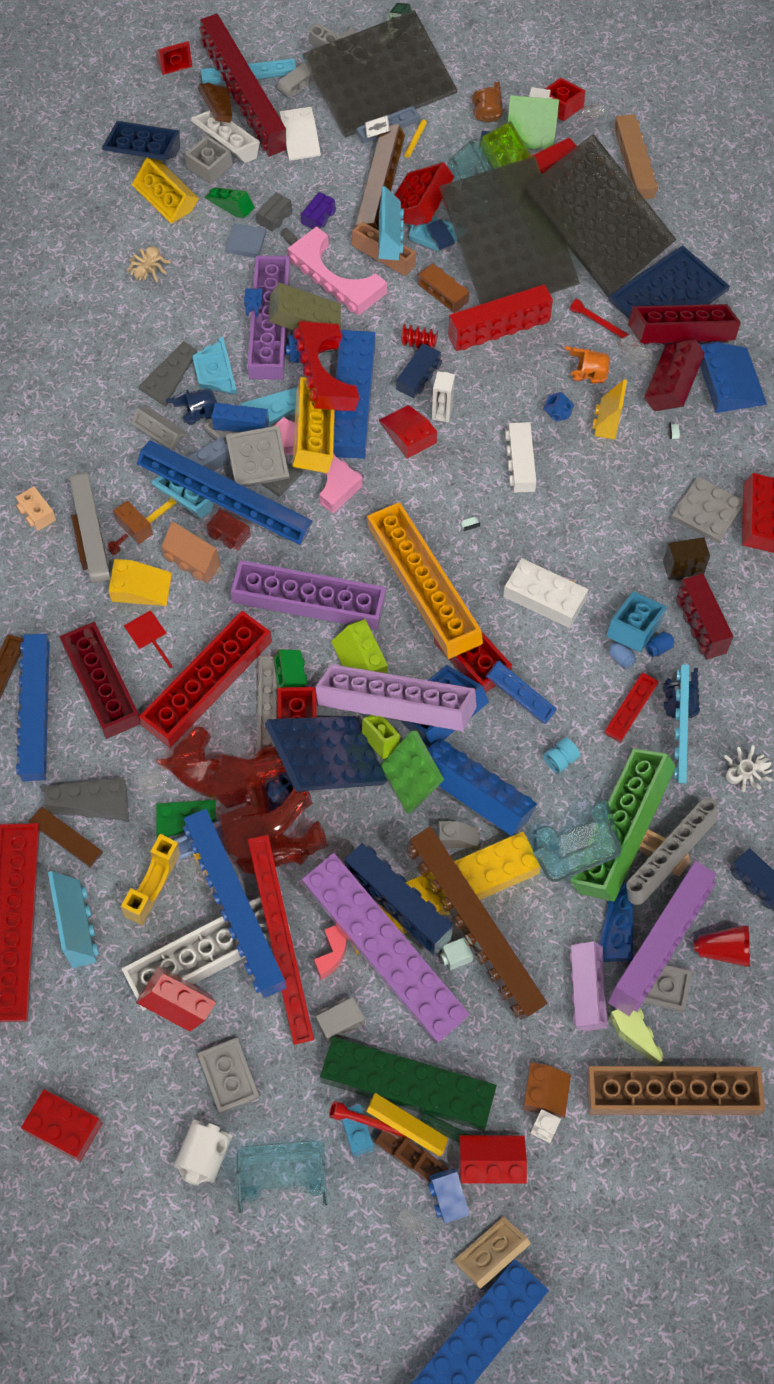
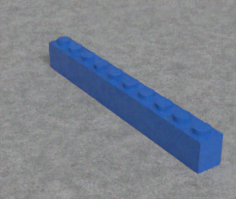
[137,440,313,545]
[183,809,287,999]

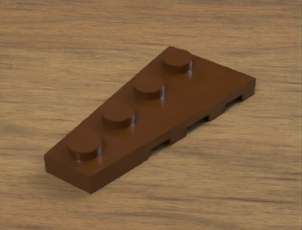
[198,83,232,123]

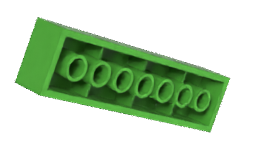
[571,748,676,902]

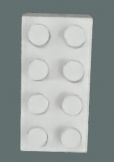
[503,558,589,628]

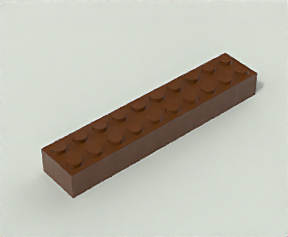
[406,826,548,1020]

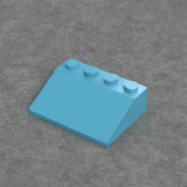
[48,871,99,968]

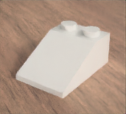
[280,107,321,161]

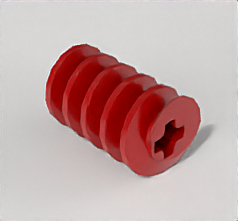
[401,323,438,349]

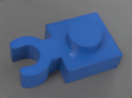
[244,288,263,317]

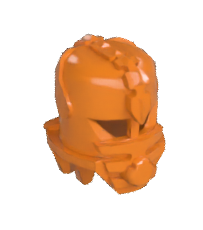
[564,346,610,384]

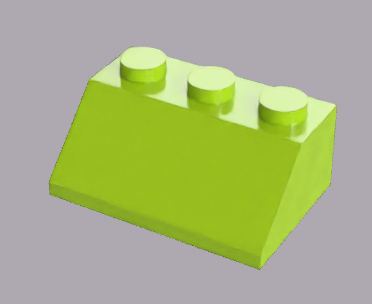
[331,619,388,674]

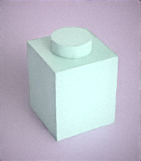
[440,938,473,970]

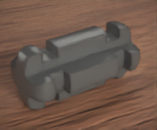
[281,228,298,246]

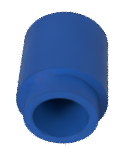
[645,631,675,657]

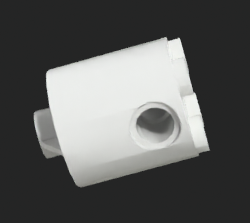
[174,1120,233,1186]

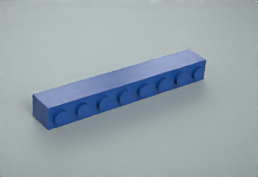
[16,633,50,781]

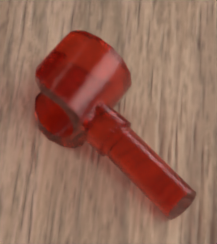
[108,534,129,556]

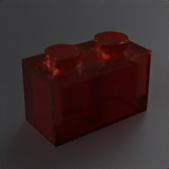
[207,509,251,551]

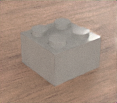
[185,135,233,184]

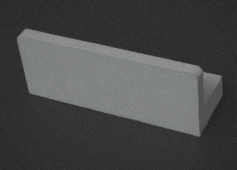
[131,407,188,450]

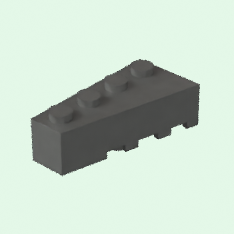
[44,777,129,822]

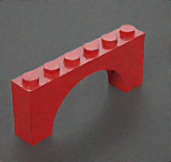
[294,321,360,411]

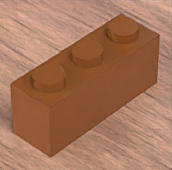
[418,263,469,313]

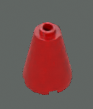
[694,925,750,967]

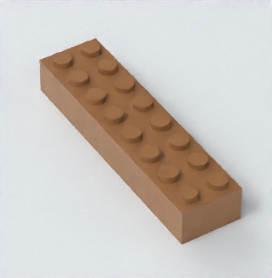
[586,1066,765,1115]

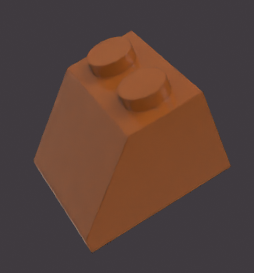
[523,1062,571,1118]

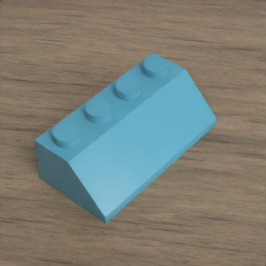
[378,186,404,260]

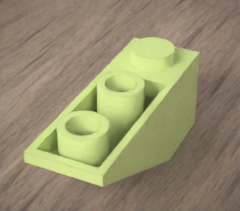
[609,1008,663,1066]

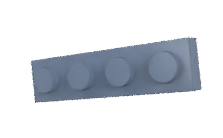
[356,106,420,143]

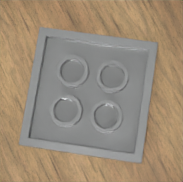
[226,425,289,487]
[671,477,743,543]

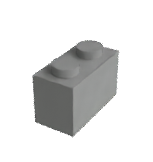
[316,997,365,1043]

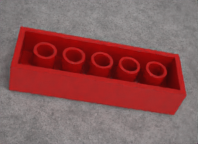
[448,284,553,351]

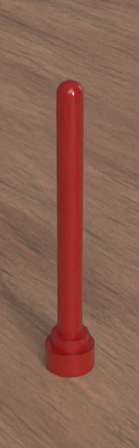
[570,298,642,348]
[329,1101,412,1140]

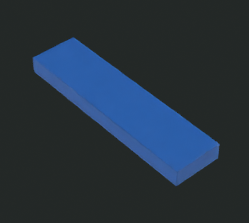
[486,661,557,724]

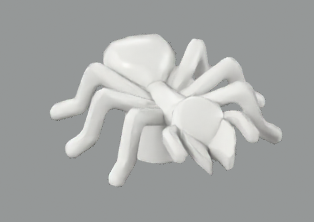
[724,745,772,792]

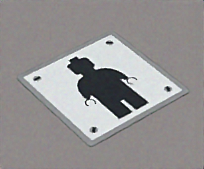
[365,115,390,138]

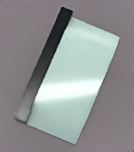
[668,422,680,439]
[461,517,480,531]

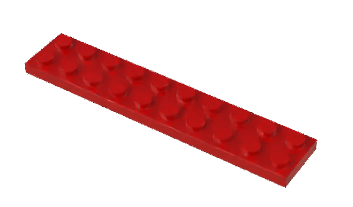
[0,823,40,1023]

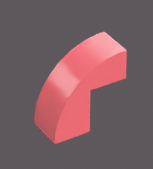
[314,925,347,980]

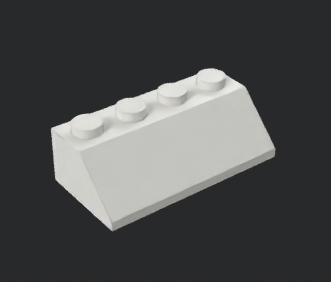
[191,110,260,163]

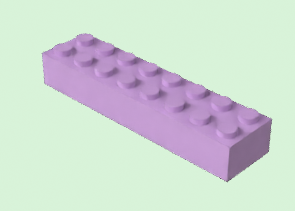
[316,664,477,731]

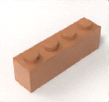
[352,221,416,276]

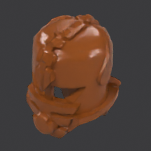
[472,81,503,123]

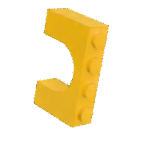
[121,834,180,926]

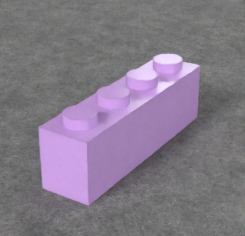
[570,941,608,1031]

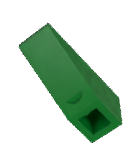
[205,187,255,218]

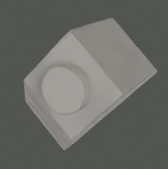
[439,821,479,848]

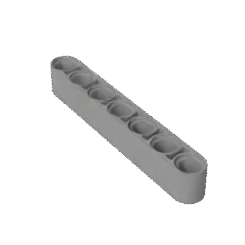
[277,29,365,99]
[69,471,110,583]
[626,798,718,905]

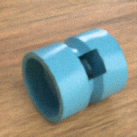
[543,737,581,774]

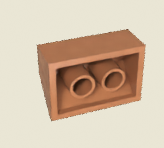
[162,522,220,583]

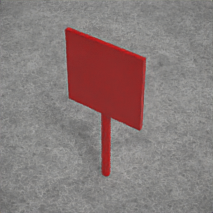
[124,610,173,668]

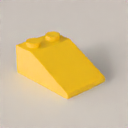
[592,379,627,440]
[108,559,172,606]

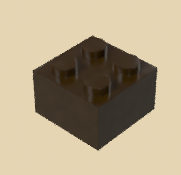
[663,537,710,581]

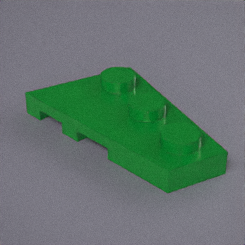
[156,800,217,840]

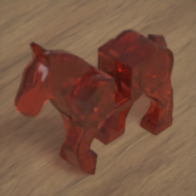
[156,726,328,874]

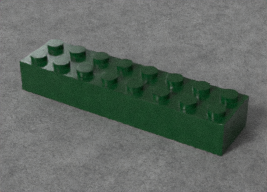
[320,1036,497,1132]

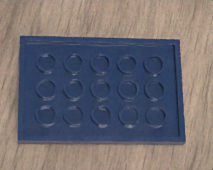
[609,245,730,319]
[264,716,388,792]

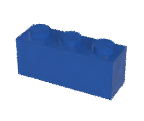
[212,403,269,433]

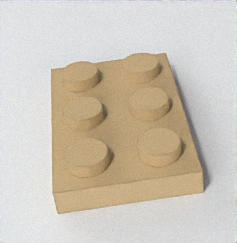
[454,1216,531,1289]

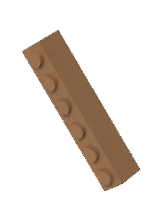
[614,114,658,200]

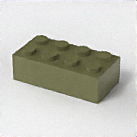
[269,282,341,330]

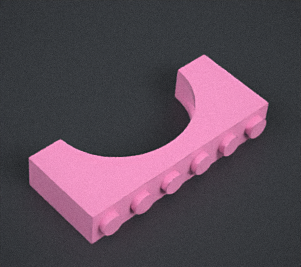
[288,226,387,316]
[274,417,363,513]

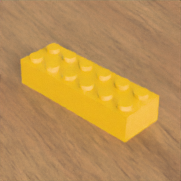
[293,377,334,473]

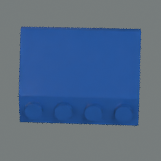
[700,342,767,413]
[400,665,489,747]

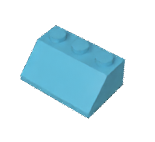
[152,476,214,519]

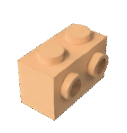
[16,486,56,531]

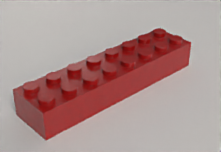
[139,611,272,748]

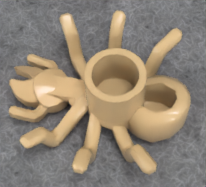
[126,246,171,282]

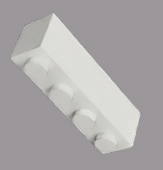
[505,422,536,493]

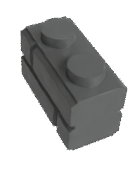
[256,192,293,231]

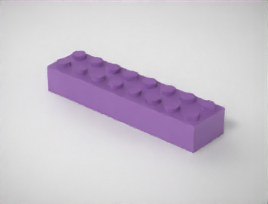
[248,256,291,380]
[231,560,386,630]
[608,861,716,1016]

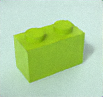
[362,715,400,759]

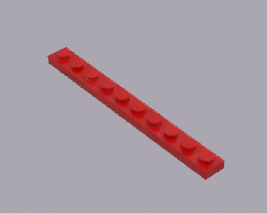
[247,835,314,1045]

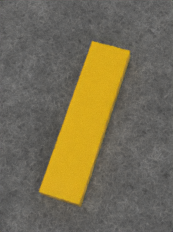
[366,1093,448,1157]

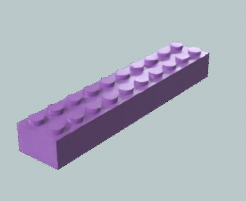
[301,853,470,1043]

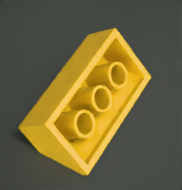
[131,157,199,224]

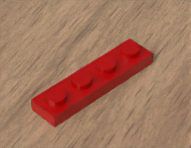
[604,672,659,743]

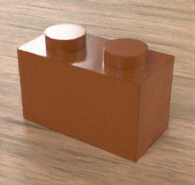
[113,500,153,545]

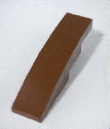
[373,1130,460,1183]

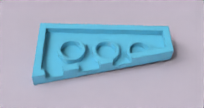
[240,387,298,426]

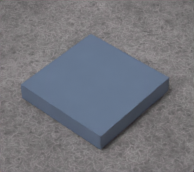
[226,224,266,258]

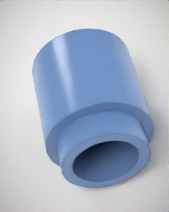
[609,642,637,669]

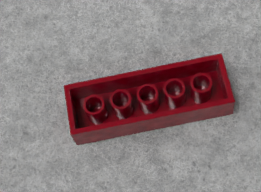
[628,304,741,344]
[59,621,141,739]

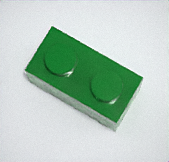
[273,649,307,688]

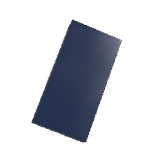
[426,219,455,250]

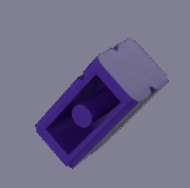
[301,192,336,229]

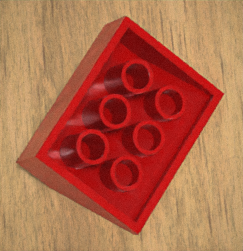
[395,162,454,225]

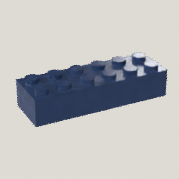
[345,843,453,956]

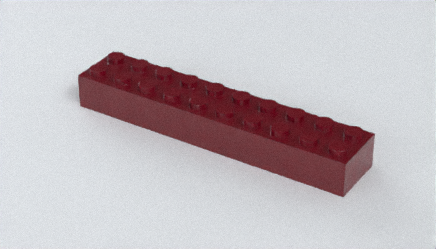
[199,13,286,157]

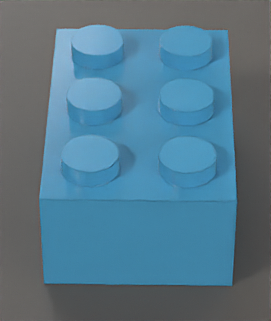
[606,591,667,653]

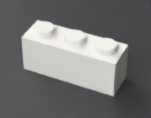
[432,371,455,422]

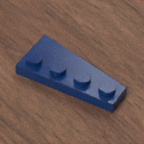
[599,882,633,962]

